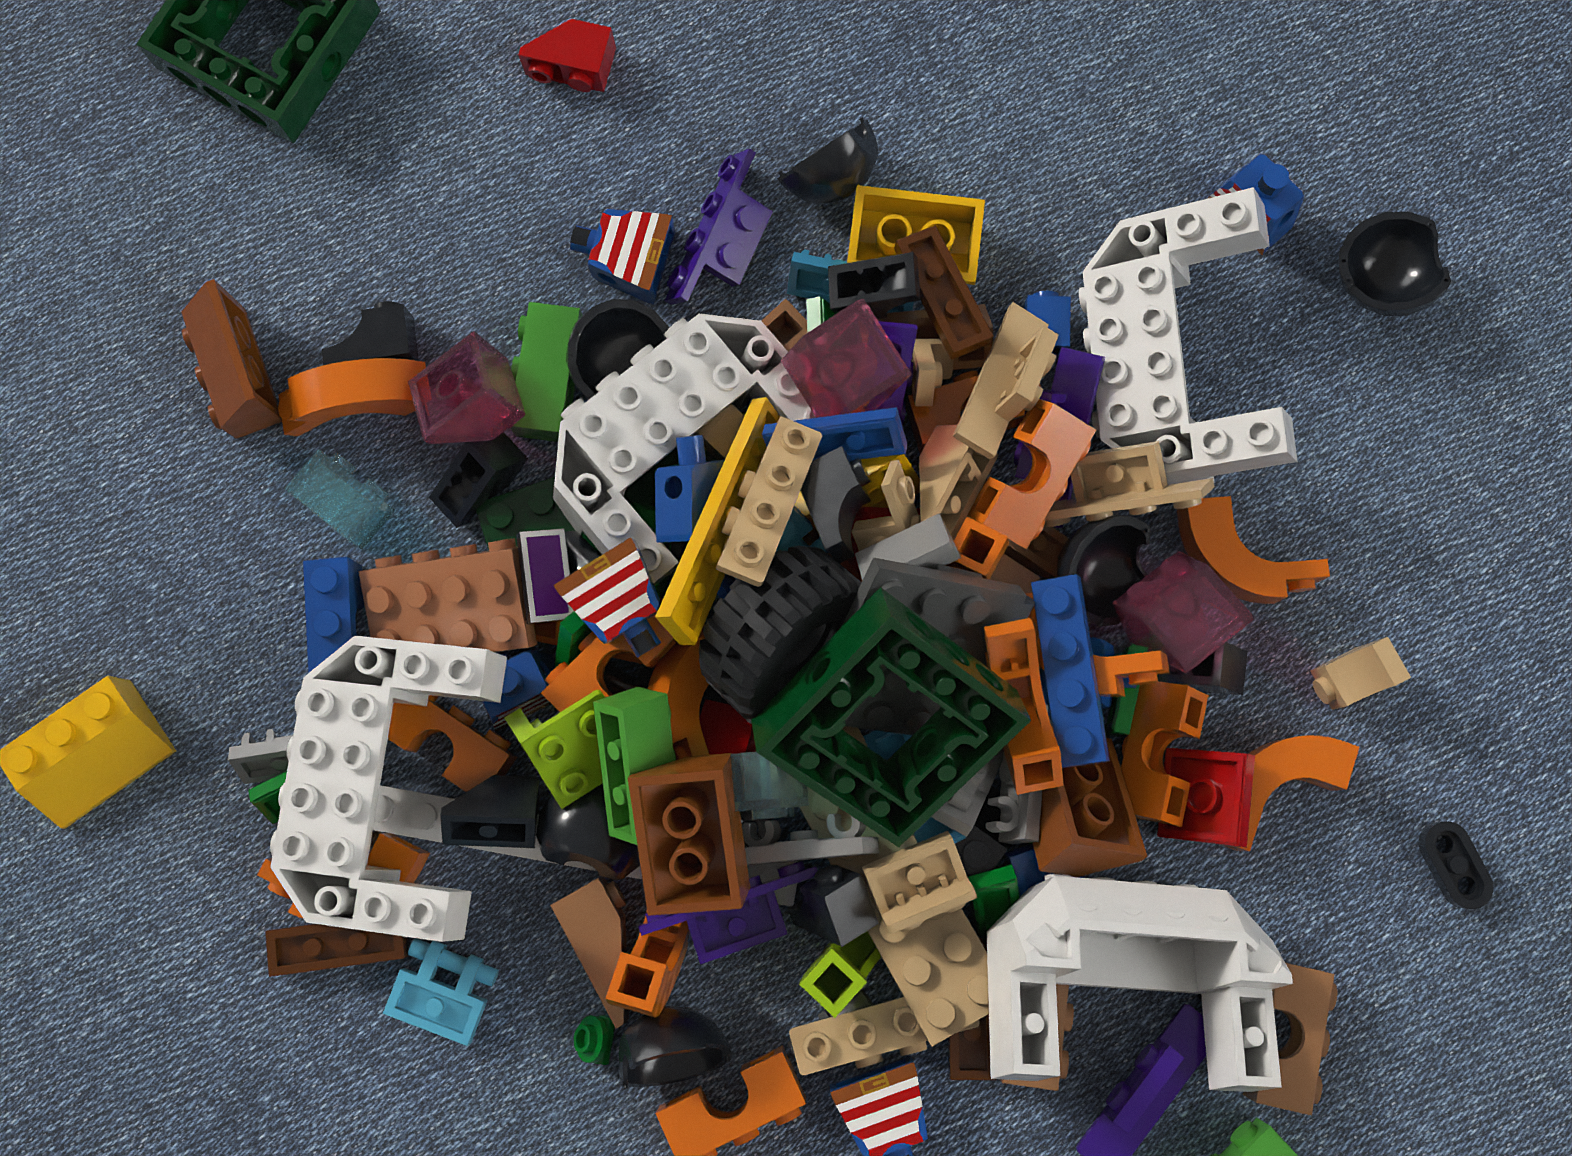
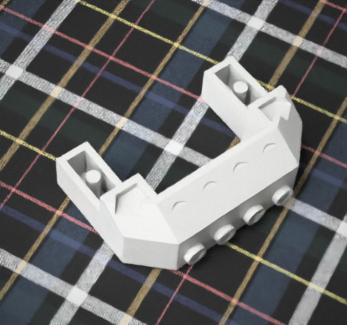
[1079,187,1298,485]
[553,313,841,586]
[270,636,507,942]
[987,874,1293,1092]

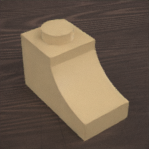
[1310,637,1411,710]

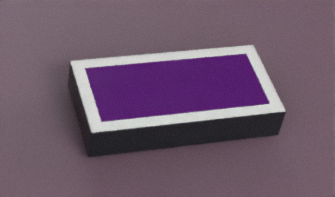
[516,529,574,624]

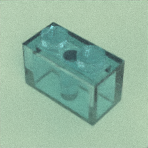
[284,449,395,550]
[731,752,809,820]

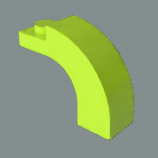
[799,931,881,1018]

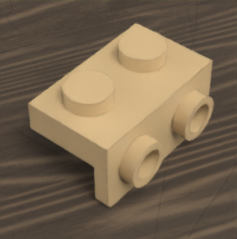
[862,831,977,934]

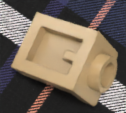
[910,339,954,406]

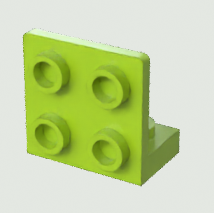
[504,690,605,809]

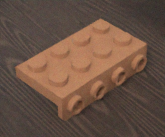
[358,538,537,652]

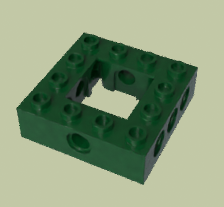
[136,0,381,144]
[751,587,1031,847]

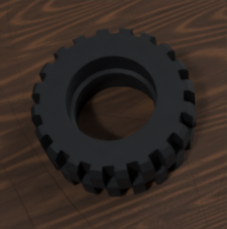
[699,546,862,724]

